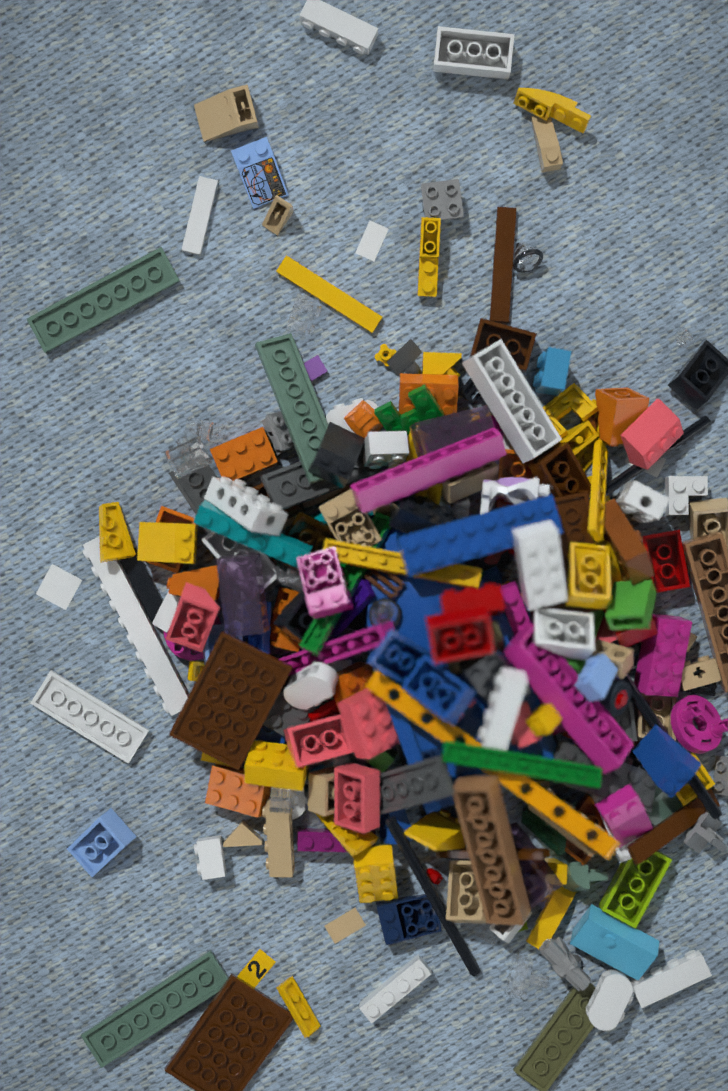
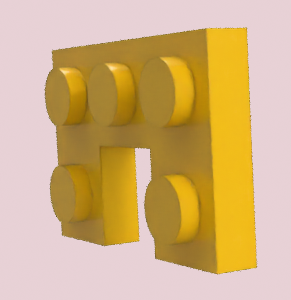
[543,383,599,439]

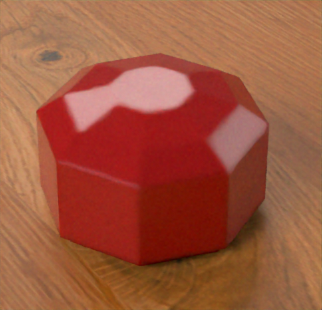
[426,868,443,885]

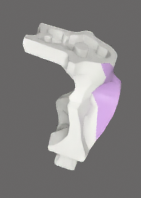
[480,477,550,514]

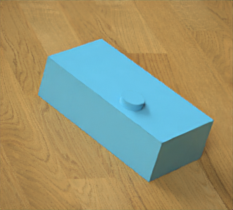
[570,904,660,981]

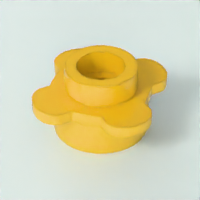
[375,344,397,367]

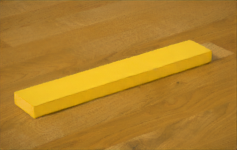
[276,255,383,334]
[588,439,608,542]

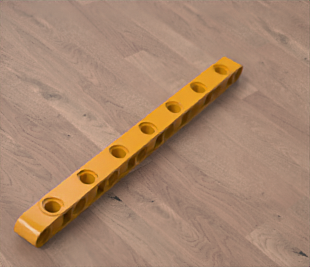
[365,670,621,860]

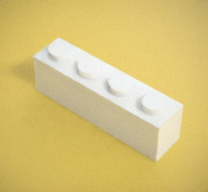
[299,0,378,55]
[478,667,528,751]
[631,950,712,1008]
[359,954,432,1023]

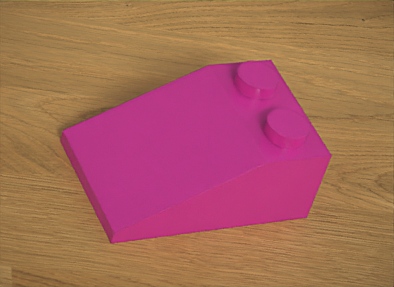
[595,784,653,848]

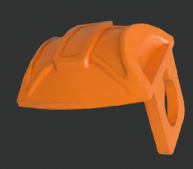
[344,400,383,438]

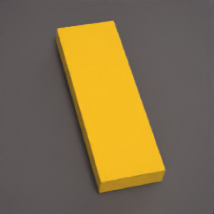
[276,976,321,1038]

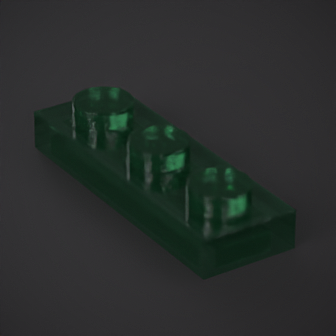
[521,805,567,856]

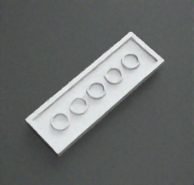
[30,670,149,764]

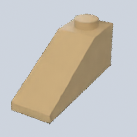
[531,116,563,173]

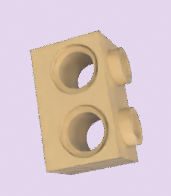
[591,640,633,679]

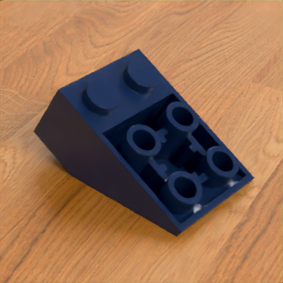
[376,894,442,945]

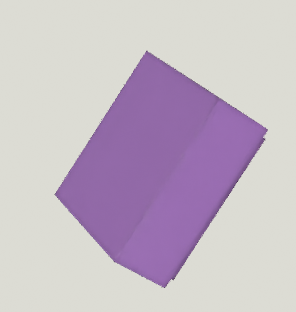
[304,355,328,382]

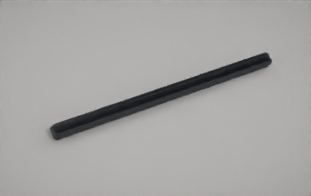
[588,416,711,503]
[619,673,722,819]
[385,816,481,977]

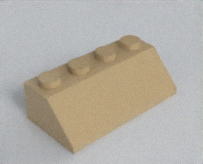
[527,787,605,857]

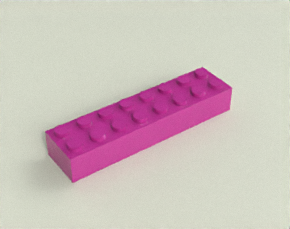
[503,623,634,775]

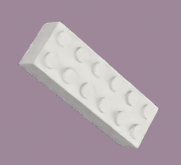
[462,339,562,463]

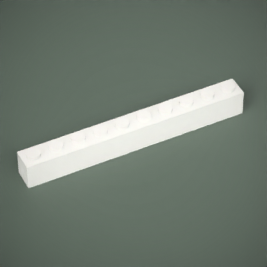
[82,537,189,716]

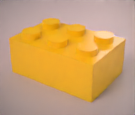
[245,740,310,791]
[353,844,398,903]

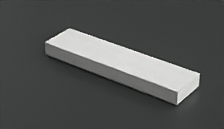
[182,176,218,256]

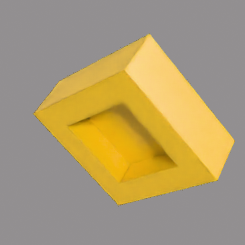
[188,661,204,681]

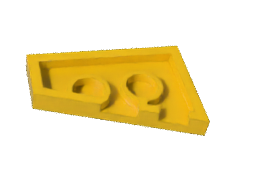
[99,502,136,563]

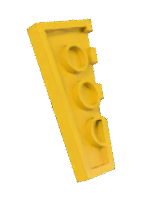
[307,803,378,857]

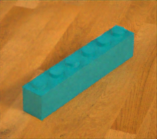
[193,500,313,568]

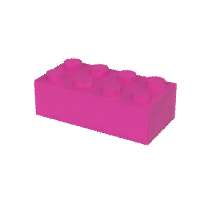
[634,614,693,697]

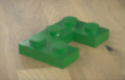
[374,384,444,435]

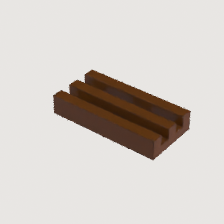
[364,569,406,600]

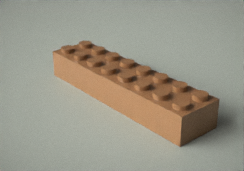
[682,531,728,692]
[453,776,531,925]

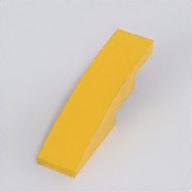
[526,884,576,949]

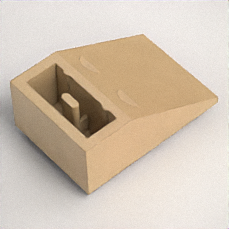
[194,84,259,142]
[319,489,382,547]

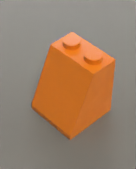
[595,387,649,447]
[166,565,225,603]

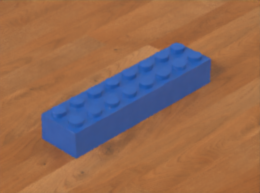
[396,494,563,576]

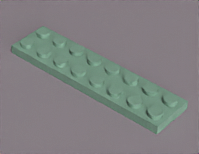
[27,247,180,353]
[255,333,328,484]
[81,950,229,1068]

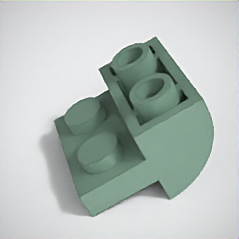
[561,862,608,892]

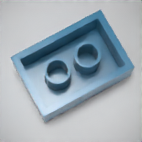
[533,347,572,396]

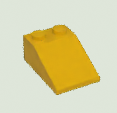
[137,522,198,564]
[566,542,611,610]
[404,809,466,851]

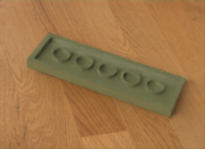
[513,983,596,1091]

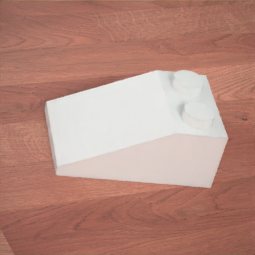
[534,608,594,660]

